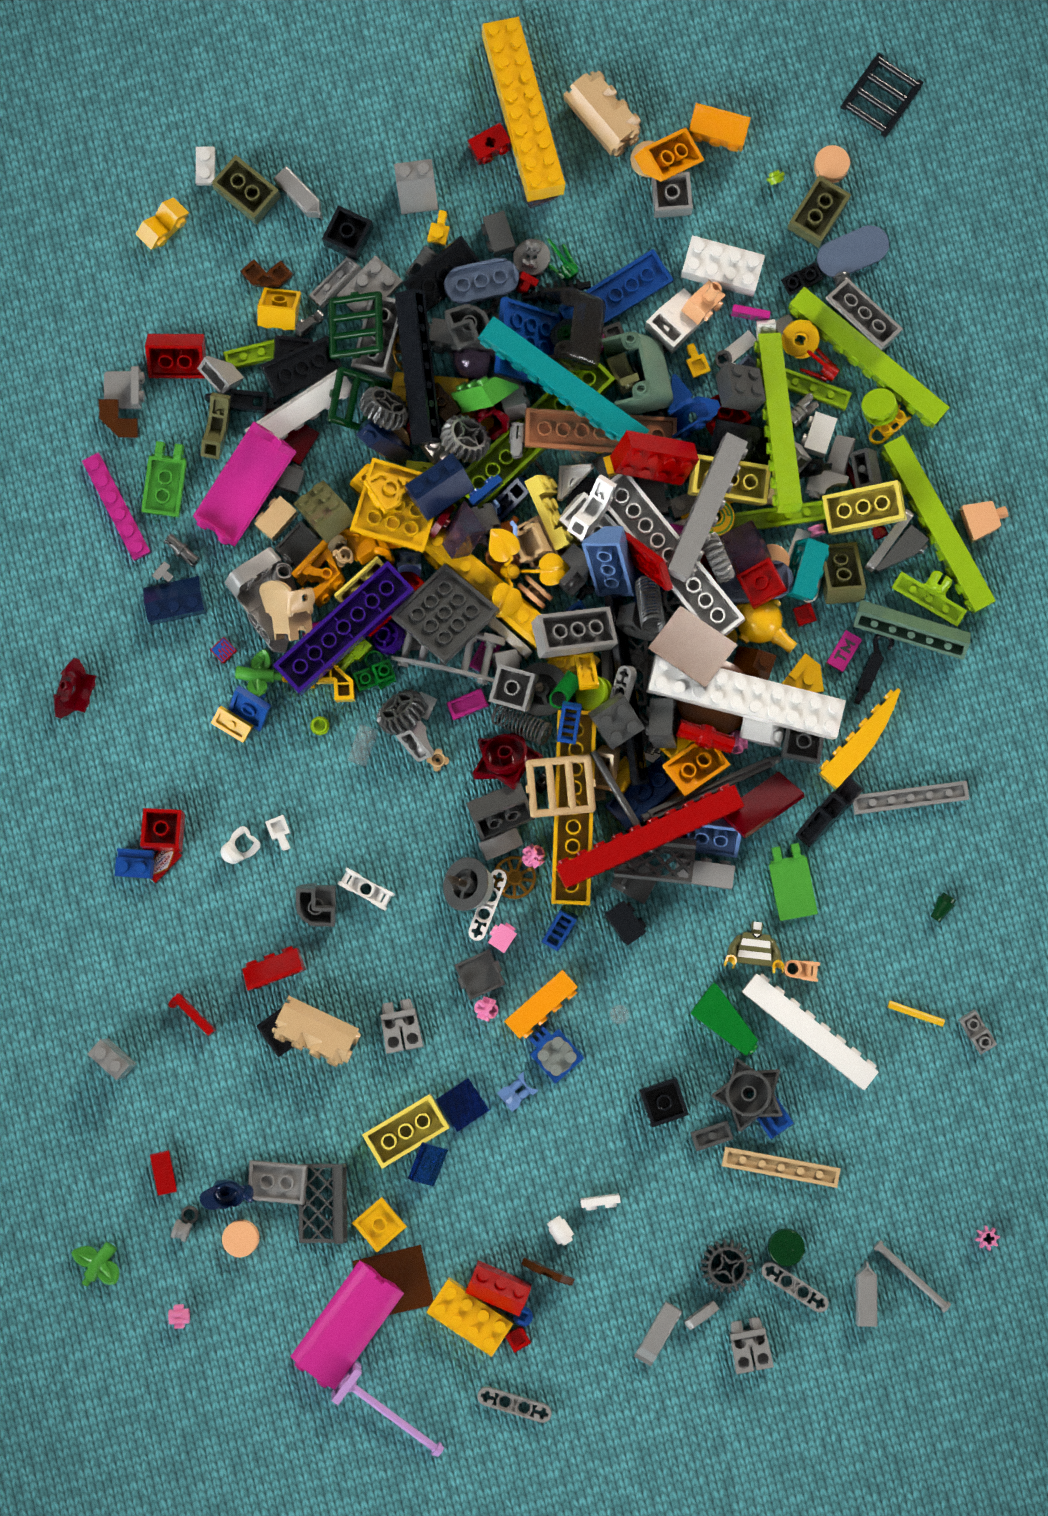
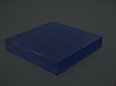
[436,1078,489,1132]
[408,1142,448,1186]

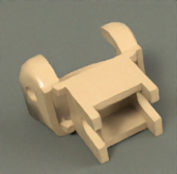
[517,515,567,569]
[259,580,315,641]

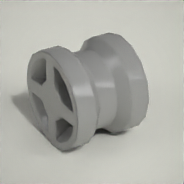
[171,1219,192,1243]

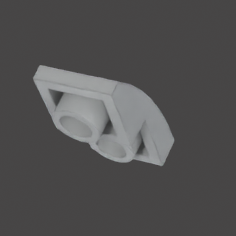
[826,435,856,475]
[478,827,523,861]
[958,1010,997,1055]

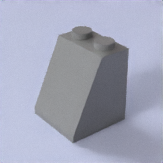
[394,159,438,215]

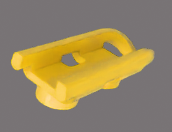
[868,404,912,445]

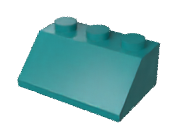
[784,538,829,601]

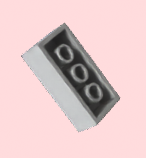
[531,606,618,659]

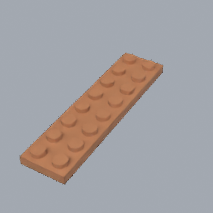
[524,408,677,453]

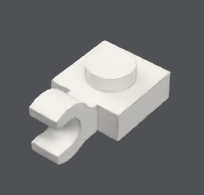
[265,815,290,851]

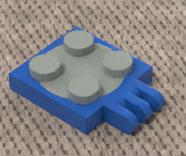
[528,1025,584,1084]

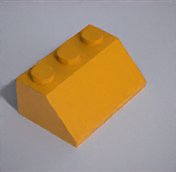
[689,103,751,152]
[634,127,704,182]

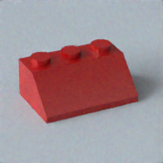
[145,334,206,378]
[242,946,306,991]
[465,1260,532,1316]

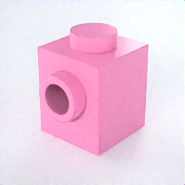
[488,922,517,953]

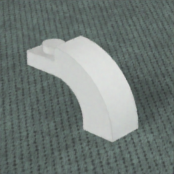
[567,474,617,541]

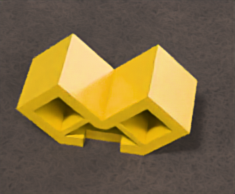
[136,197,189,250]
[316,665,355,703]

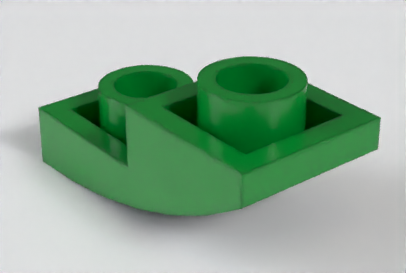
[352,659,396,693]

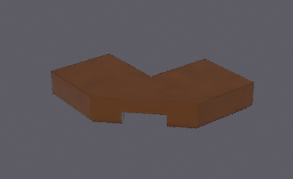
[240,259,294,288]
[99,399,138,438]
[521,1258,575,1286]

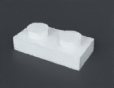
[196,147,216,186]
[580,1193,620,1211]

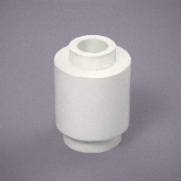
[547,1215,574,1246]

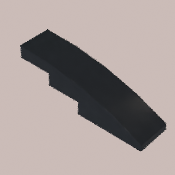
[795,776,864,848]

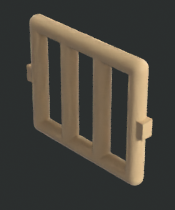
[525,754,596,818]

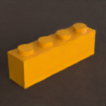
[504,970,578,1039]

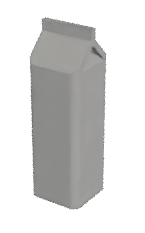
[273,166,323,220]
[855,1260,877,1327]
[634,1301,682,1366]

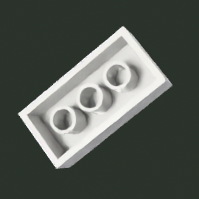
[681,235,765,297]

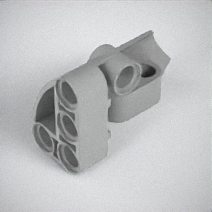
[225,547,297,653]

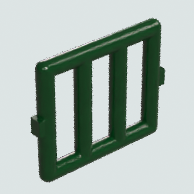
[328,291,383,359]
[327,367,392,431]

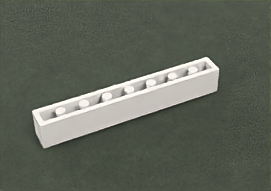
[741,973,879,1090]

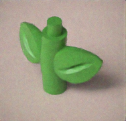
[235,649,282,697]
[71,1242,119,1287]

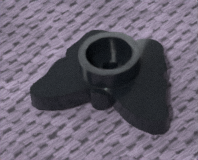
[526,769,547,799]

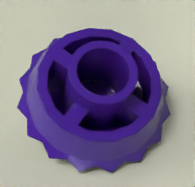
[372,619,406,655]

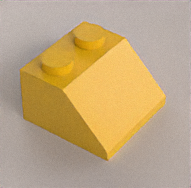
[257,287,301,331]

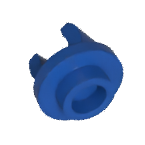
[513,1307,533,1327]

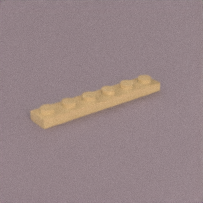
[721,1146,841,1188]

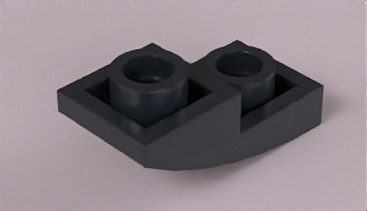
[781,262,824,296]

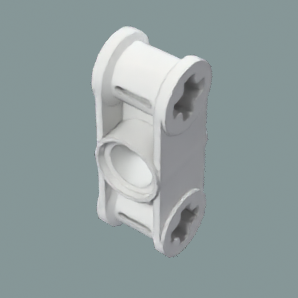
[337,867,395,911]

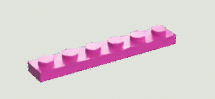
[82,452,151,561]

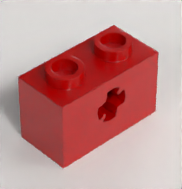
[468,122,512,165]

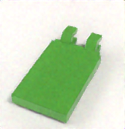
[141,441,187,518]
[768,843,818,921]

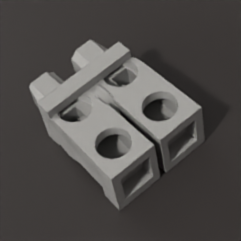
[381,999,424,1054]
[729,1317,774,1374]

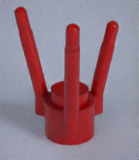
[800,347,840,382]

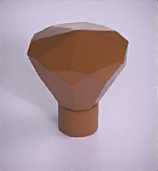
[501,516,519,533]

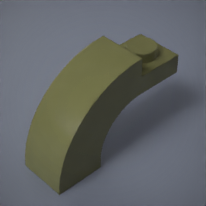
[605,352,640,394]
[201,392,231,460]

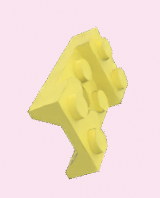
[524,475,581,551]

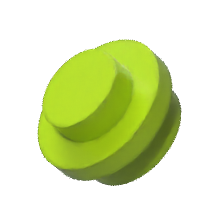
[766,169,785,185]
[310,716,330,735]

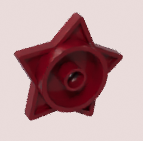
[472,728,544,790]

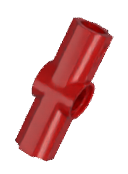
[675,719,736,754]

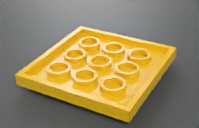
[350,457,435,553]

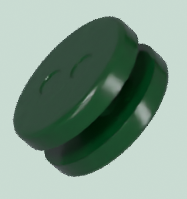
[768,1228,805,1266]

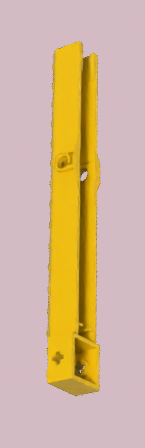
[349,463,601,676]

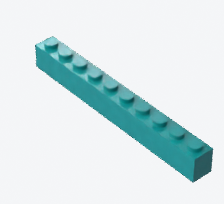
[478,316,649,441]

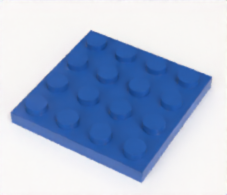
[494,297,561,388]

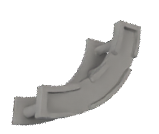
[390,632,506,685]

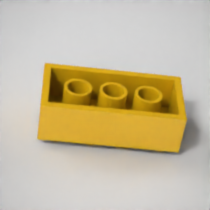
[426,1277,514,1357]

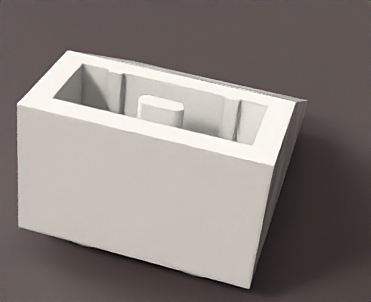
[645,288,705,353]

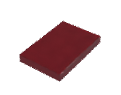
[264,410,320,466]

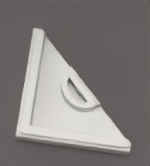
[557,464,594,501]

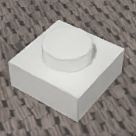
[756,319,776,339]

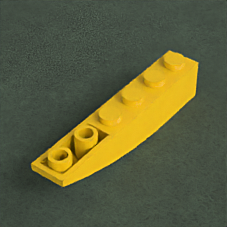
[819,688,901,789]

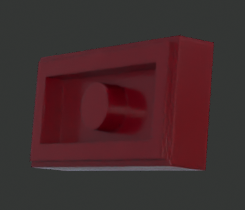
[429,504,456,539]

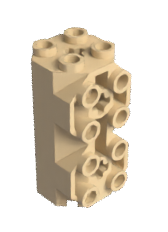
[564,70,641,158]
[272,996,361,1067]

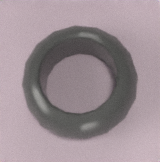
[181,1206,199,1224]

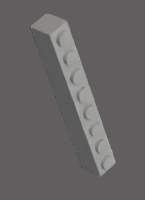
[667,432,748,583]

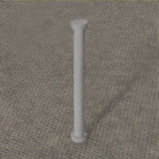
[873,1240,951,1313]

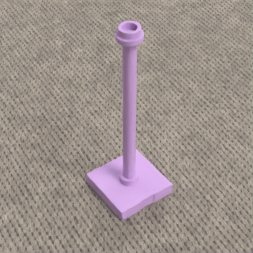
[331,1361,444,1457]

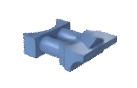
[397,550,421,576]
[497,1072,538,1112]

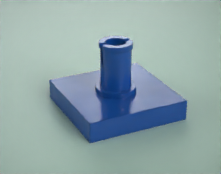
[228,685,271,731]

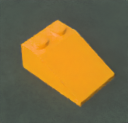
[662,743,731,797]

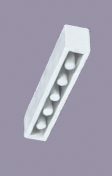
[245,370,352,440]

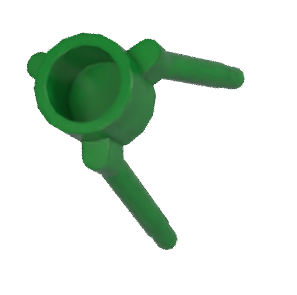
[547,238,579,281]

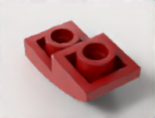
[150,1150,177,1196]

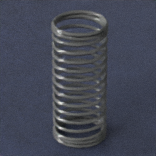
[635,575,666,633]
[491,704,552,746]

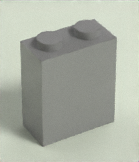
[88,1038,137,1080]

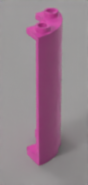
[193,421,296,546]
[290,1260,404,1390]

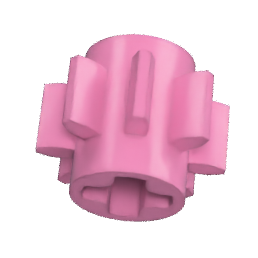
[730,730,748,754]
[522,843,545,869]
[474,996,498,1022]
[974,1225,1000,1251]
[168,1304,190,1329]

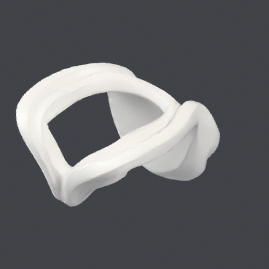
[220,826,260,864]

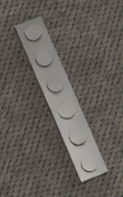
[852,781,969,815]

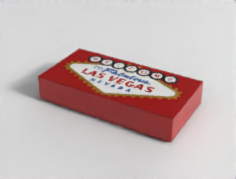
[151,851,183,883]

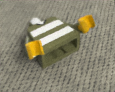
[724,921,784,973]

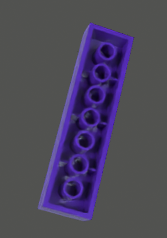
[273,561,415,696]

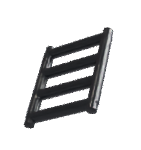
[840,53,924,138]

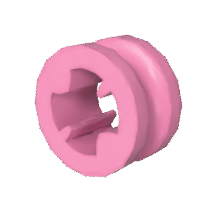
[808,523,827,538]

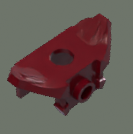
[476,401,510,440]
[54,658,97,719]

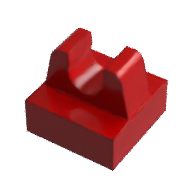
[516,271,539,294]

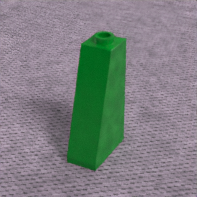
[690,982,758,1056]

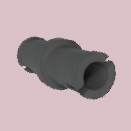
[164,534,200,567]

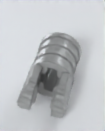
[791,393,819,428]
[509,422,525,460]

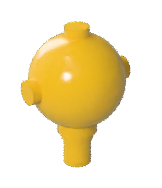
[736,599,798,653]

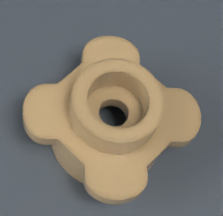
[332,546,354,567]
[426,749,449,772]

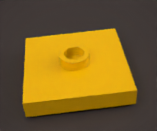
[352,1197,407,1252]

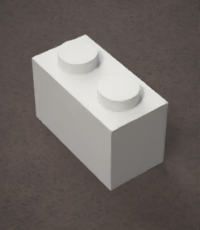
[801,412,837,458]

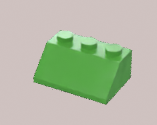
[451,376,519,414]

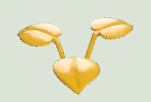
[489,529,569,618]

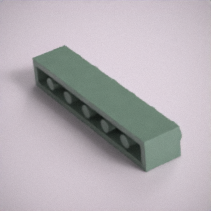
[853,600,971,660]

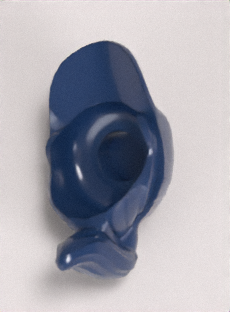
[199,1179,254,1210]

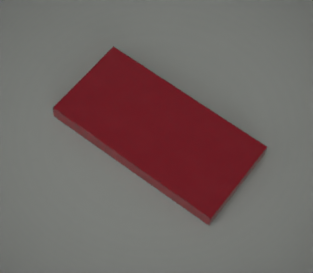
[723,772,804,839]

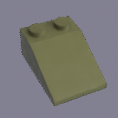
[822,542,866,604]

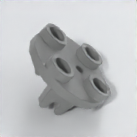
[513,239,551,276]

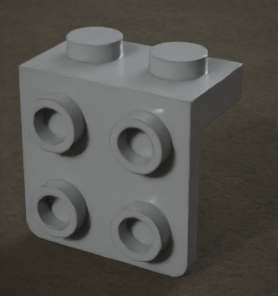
[104,366,145,409]

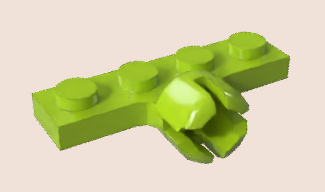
[891,570,967,627]

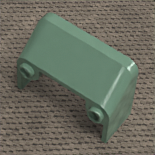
[602,332,674,415]

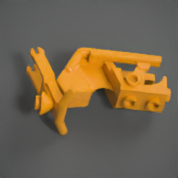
[291,527,401,608]

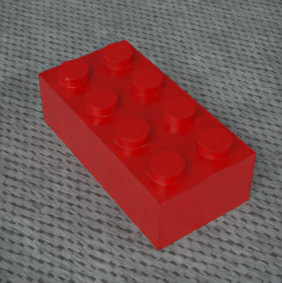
[610,430,699,486]

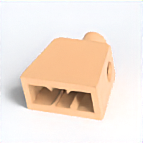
[959,501,1008,543]

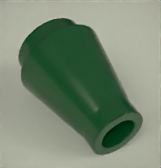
[931,892,956,922]

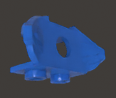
[668,396,721,440]

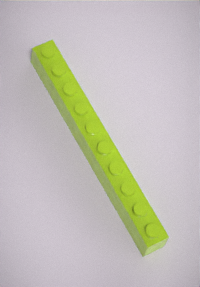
[788,287,950,429]
[753,332,802,513]
[880,435,996,614]

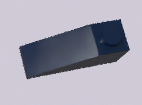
[356,419,415,465]
[496,475,531,523]

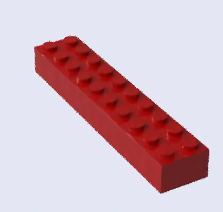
[555,783,744,890]

